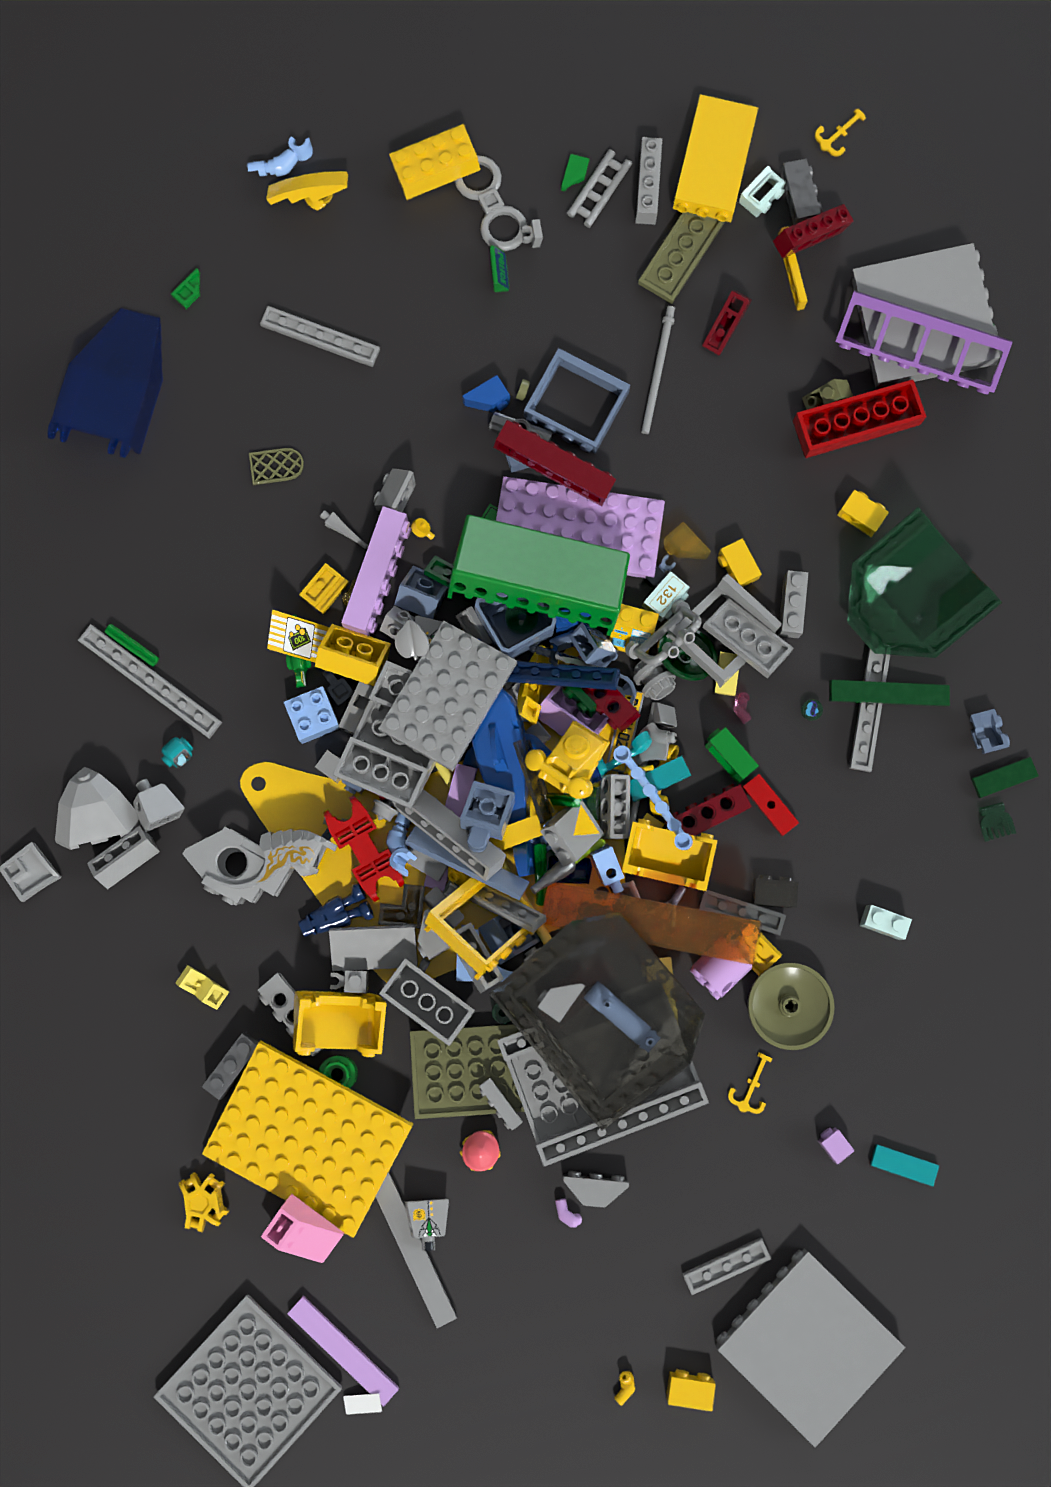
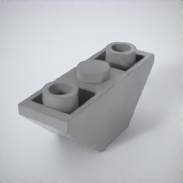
[563,1171,629,1207]

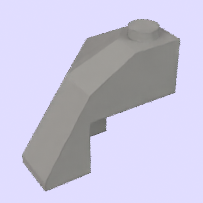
[55,767,141,850]

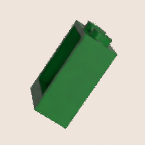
[705,727,759,784]

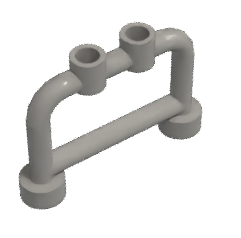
[625,600,701,665]

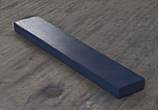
[506,661,620,690]

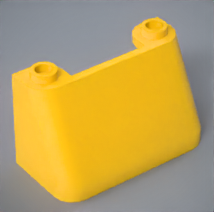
[622,819,717,891]
[293,991,386,1057]

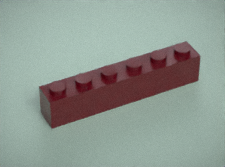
[493,420,616,506]

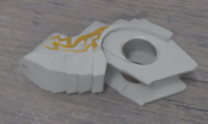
[183,827,338,906]

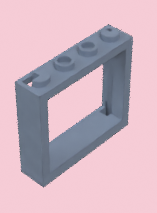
[524,348,630,453]

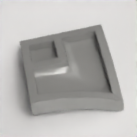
[0,842,62,902]

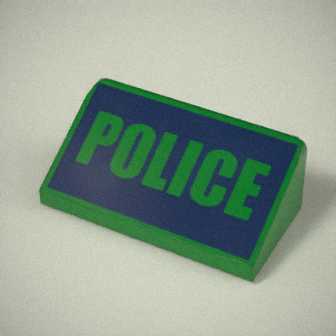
[490,245,509,292]

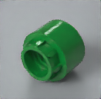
[319,1055,358,1089]

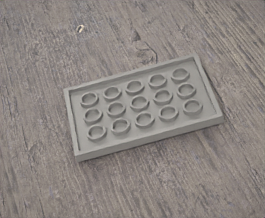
[378,621,517,771]

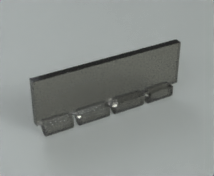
[513,737,555,824]

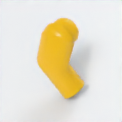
[614,1371,635,1406]

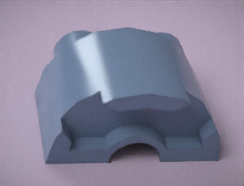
[970,709,1010,754]

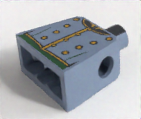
[569,622,619,667]

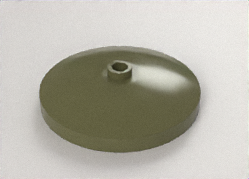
[747,963,834,1050]

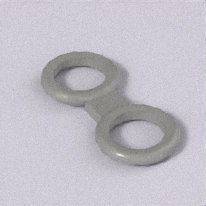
[455,155,528,251]

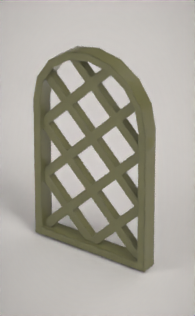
[249,448,304,485]

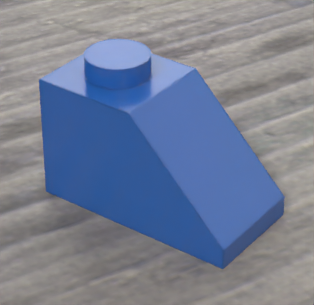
[462,375,510,412]

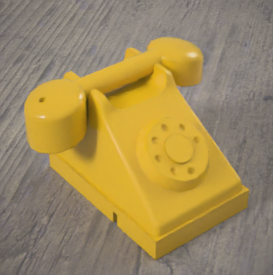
[525,721,610,799]

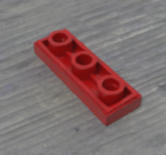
[742,774,799,836]

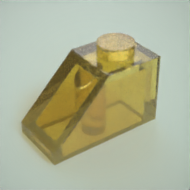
[663,522,711,559]

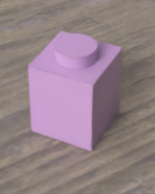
[818,1128,854,1164]

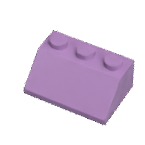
[538,686,609,736]

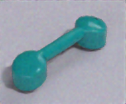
[591,731,652,778]

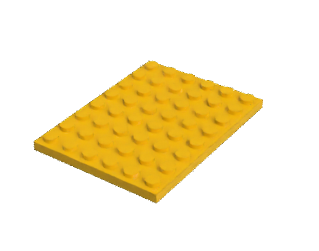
[202,1041,413,1238]

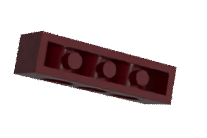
[773,204,854,259]
[569,655,641,732]
[663,784,752,836]

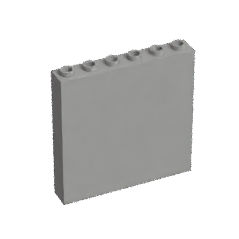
[851,243,1002,390]
[715,1248,905,1447]

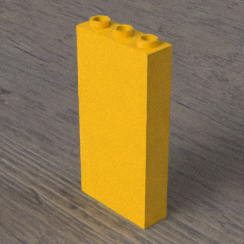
[673,94,758,222]

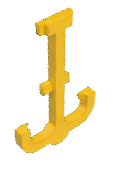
[815,109,866,156]
[728,1052,773,1114]

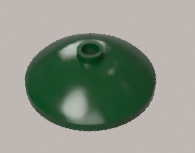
[657,626,717,681]

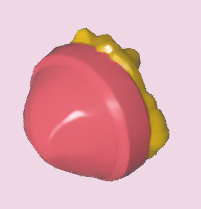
[460,1130,500,1172]

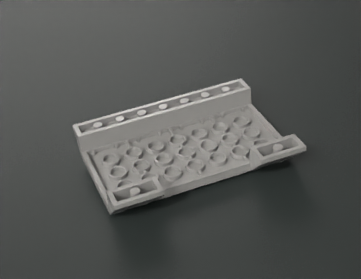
[497,978,709,1166]

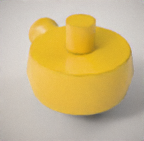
[411,518,435,540]

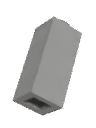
[338,681,374,735]

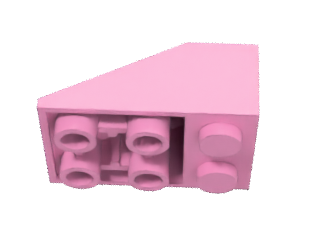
[261,1194,344,1263]

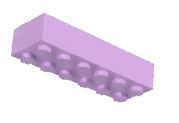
[341,506,411,636]

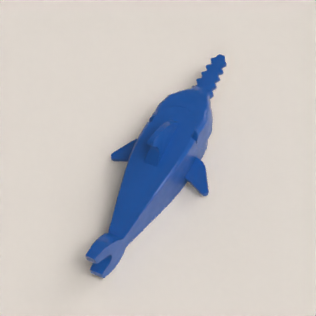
[462,638,552,877]

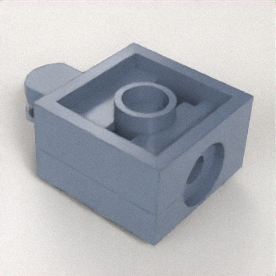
[460,781,515,853]

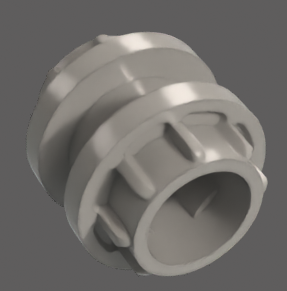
[633,656,676,700]

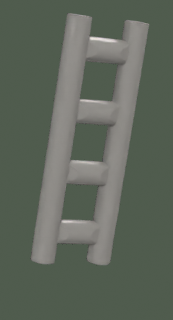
[567,149,632,228]

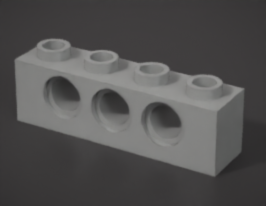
[636,137,662,225]
[258,973,323,1056]

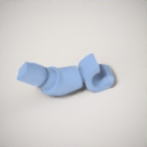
[247,137,313,176]
[386,812,417,876]

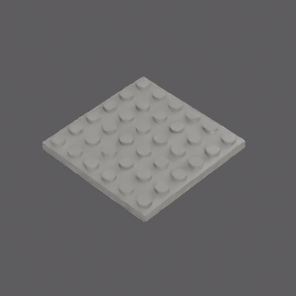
[154,1294,342,1487]

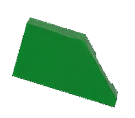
[561,154,590,191]
[171,268,200,309]

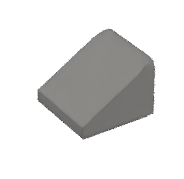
[652,702,677,728]

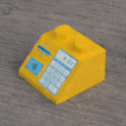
[609,604,659,654]

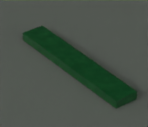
[829,680,950,707]

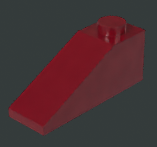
[702,290,752,356]

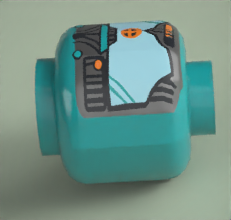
[161,737,193,768]

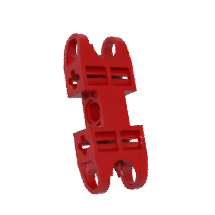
[323,795,405,902]

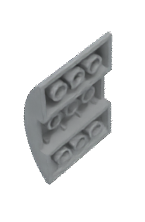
[333,660,436,809]

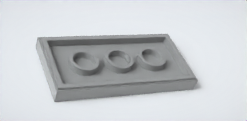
[702,598,794,678]
[329,925,418,971]

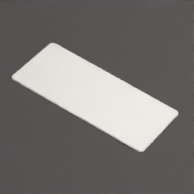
[344,1394,382,1414]

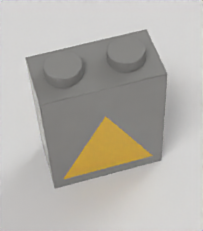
[540,799,604,866]

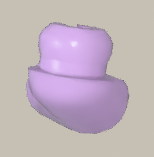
[555,1198,582,1228]

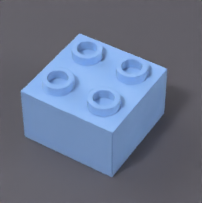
[284,686,340,744]

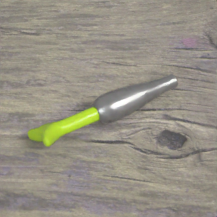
[530,839,606,894]

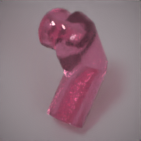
[733,692,752,724]

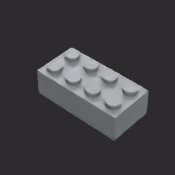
[379,959,475,1046]

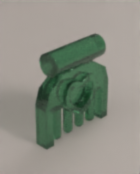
[979,802,1016,842]

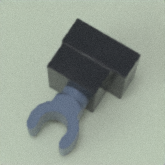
[643,555,676,590]

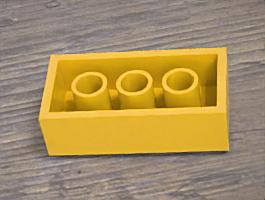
[389,124,480,200]

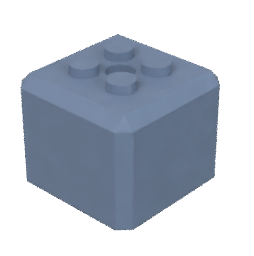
[475,593,556,659]

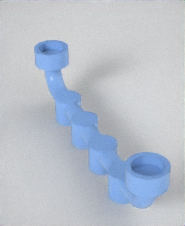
[613,746,693,850]

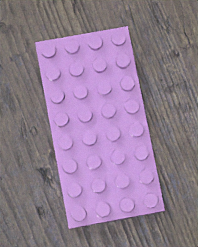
[496,476,665,578]

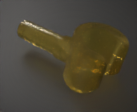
[342,578,357,606]

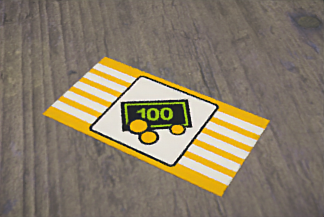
[267,610,330,663]

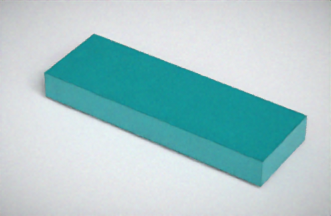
[630,756,692,803]
[870,1144,939,1186]

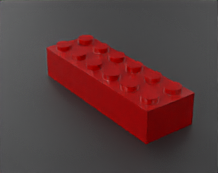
[793,379,926,458]

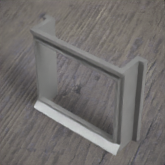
[666,574,782,688]

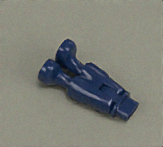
[298,882,374,937]

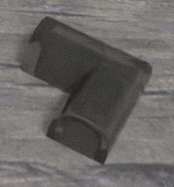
[378,884,425,929]

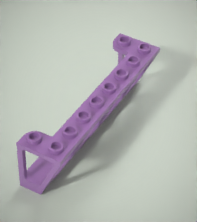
[836,291,1013,395]

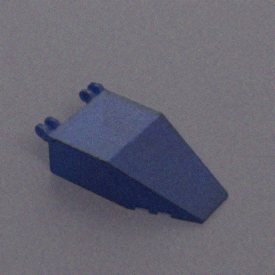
[47,308,163,458]

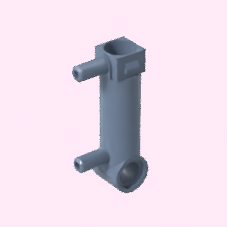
[583,981,661,1053]

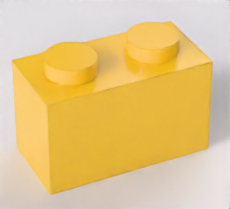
[837,490,889,537]
[718,538,762,587]
[666,1369,716,1411]

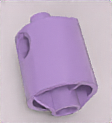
[690,937,752,1000]

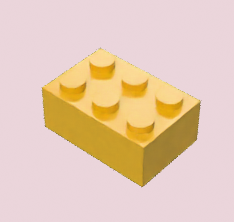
[315,624,391,686]

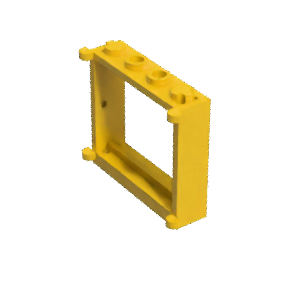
[424,877,539,980]

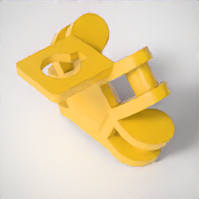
[179,1172,229,1232]

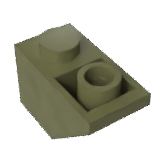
[802,379,853,410]

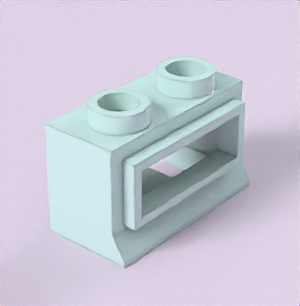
[739,166,785,218]

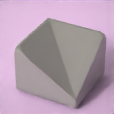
[525,721,551,744]

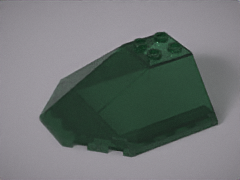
[847,507,1003,658]

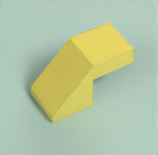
[175,965,229,1010]

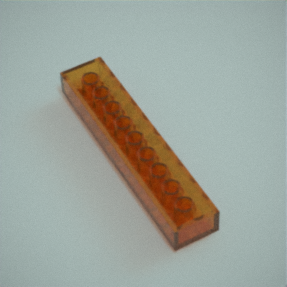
[542,882,762,966]

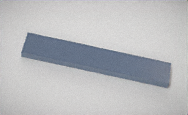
[405,826,529,901]

